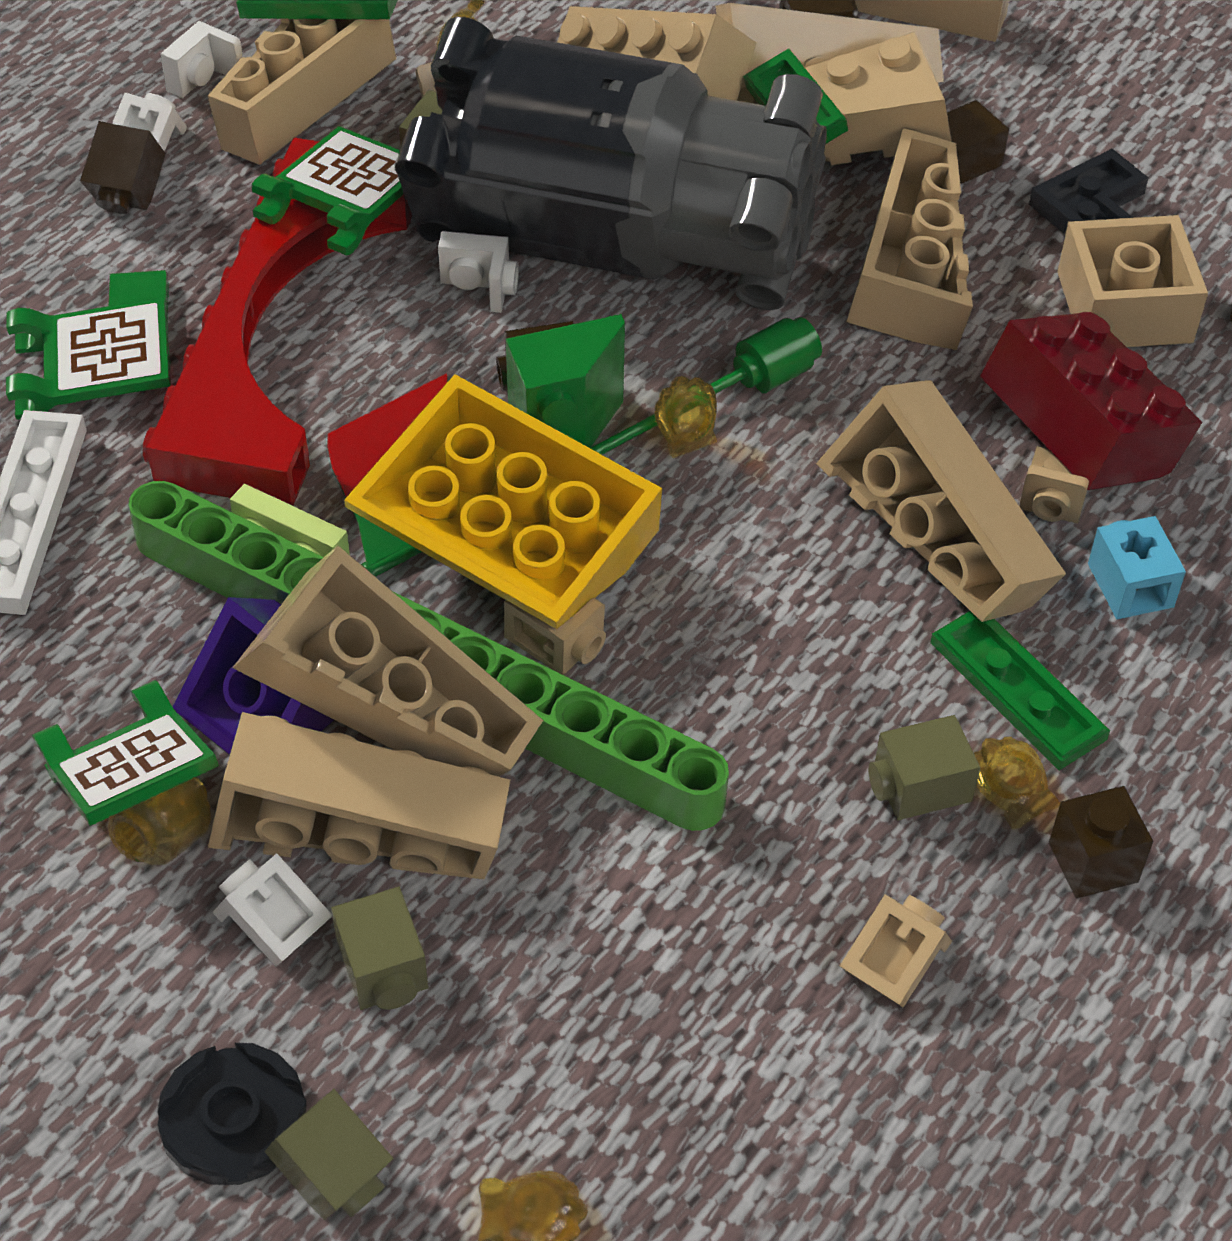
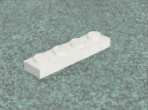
[0,410,87,615]

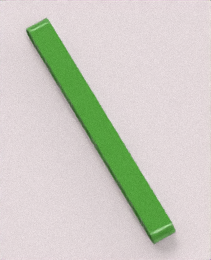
[128,481,729,831]

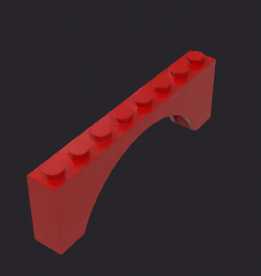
[143,137,412,506]

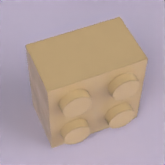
[1057,215,1208,347]

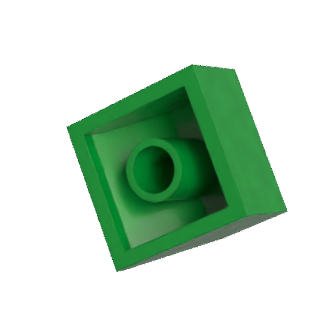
[506,314,625,448]

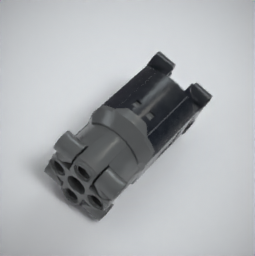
[395,17,827,310]

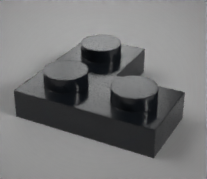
[1029,148,1149,235]

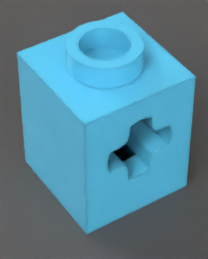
[1088,516,1186,620]

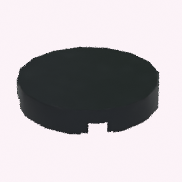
[157,1043,307,1185]

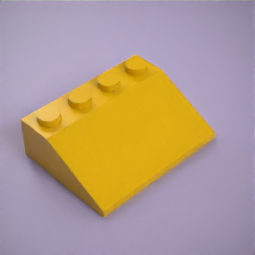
[344,374,662,629]

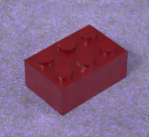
[980,312,1203,490]

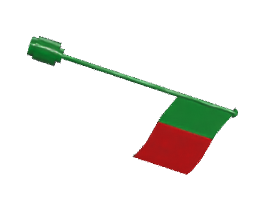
[327,317,822,577]

